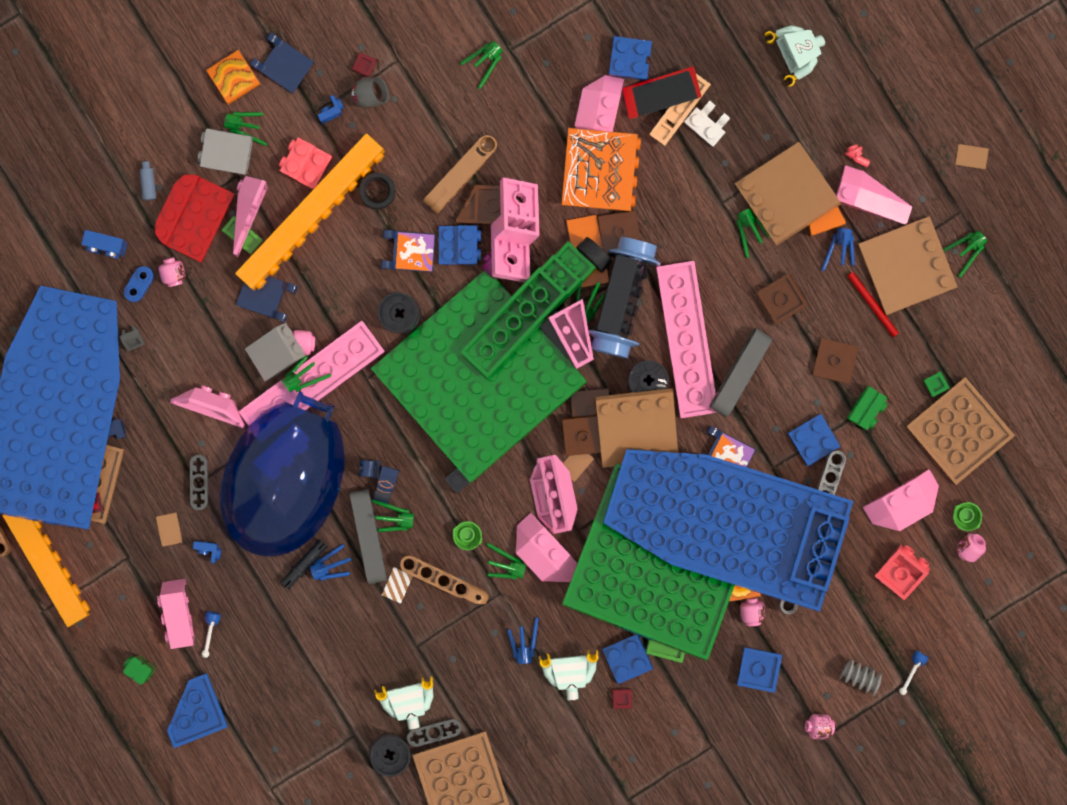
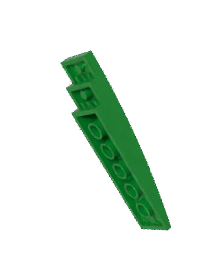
[460,241,596,378]

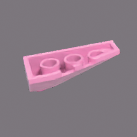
[836,165,912,225]
[233,176,268,257]

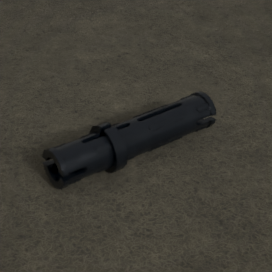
[280,539,328,590]

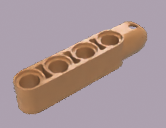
[423,135,497,214]
[400,555,489,604]

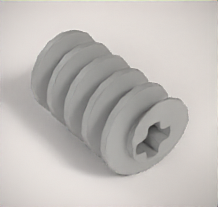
[839,659,882,697]

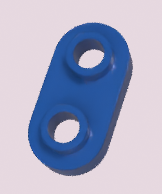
[124,266,154,302]

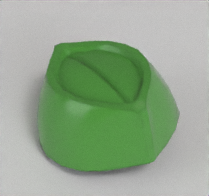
[953,502,982,531]
[453,522,482,550]

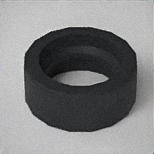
[359,172,396,210]
[576,237,612,272]

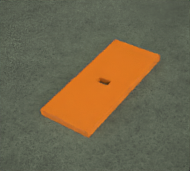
[566,215,609,288]

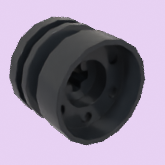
[378,292,422,334]
[628,360,669,393]
[369,733,411,777]

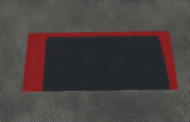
[622,66,701,119]

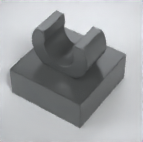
[120,326,145,352]

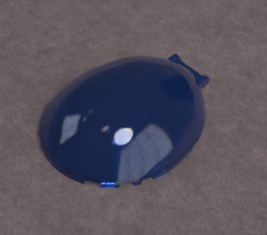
[220,391,344,556]

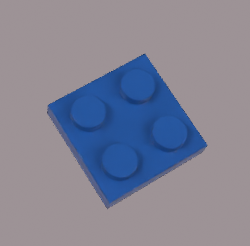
[788,414,841,466]
[602,634,654,684]
[737,647,782,693]

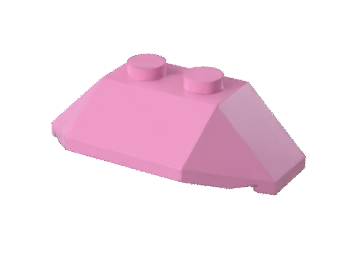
[575,75,624,132]
[170,386,246,428]
[530,455,578,534]
[863,469,939,531]
[516,513,577,582]

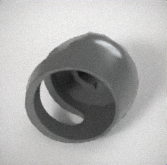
[351,77,389,108]

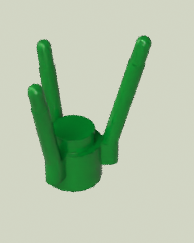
[460,41,503,89]
[224,111,267,146]
[736,208,770,258]
[943,231,987,278]
[576,282,606,323]
[282,356,332,393]
[372,499,414,532]
[486,543,526,580]

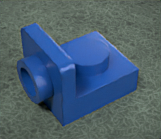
[318,95,344,124]
[193,541,221,564]

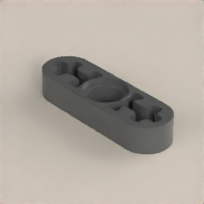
[190,455,208,510]
[407,719,462,747]

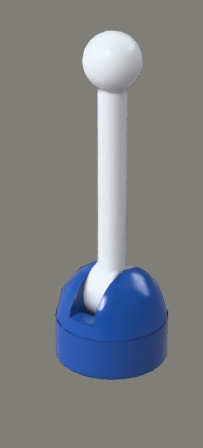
[202,611,221,658]
[899,650,929,695]

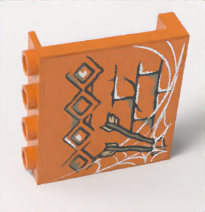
[562,127,641,211]

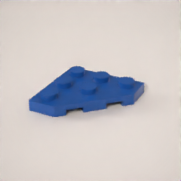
[167,673,228,748]

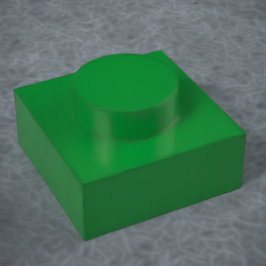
[923,371,949,397]

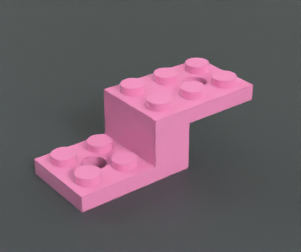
[491,177,539,283]

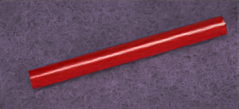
[847,272,899,337]

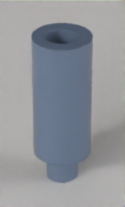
[139,161,156,201]

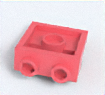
[279,137,333,190]
[875,544,930,600]

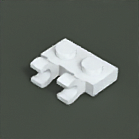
[684,101,730,147]

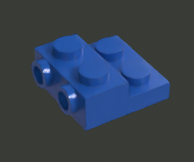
[439,226,481,265]

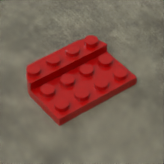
[155,174,235,263]

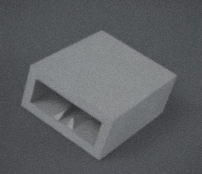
[198,128,254,175]
[245,323,306,381]

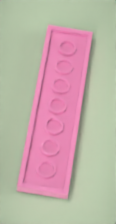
[656,261,718,418]
[239,321,385,443]

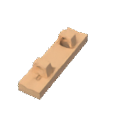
[649,74,711,146]

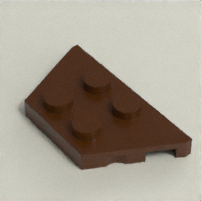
[456,185,521,224]

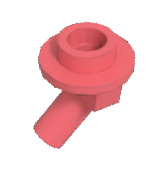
[844,144,870,167]

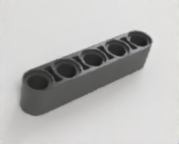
[709,328,772,417]
[350,489,387,585]

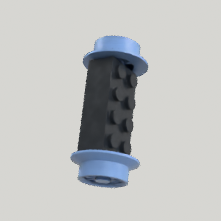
[588,237,661,359]

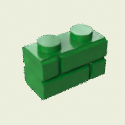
[846,386,888,431]
[123,655,156,685]

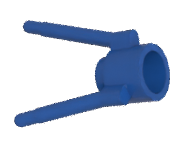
[821,228,855,271]
[310,544,351,581]
[507,617,539,664]

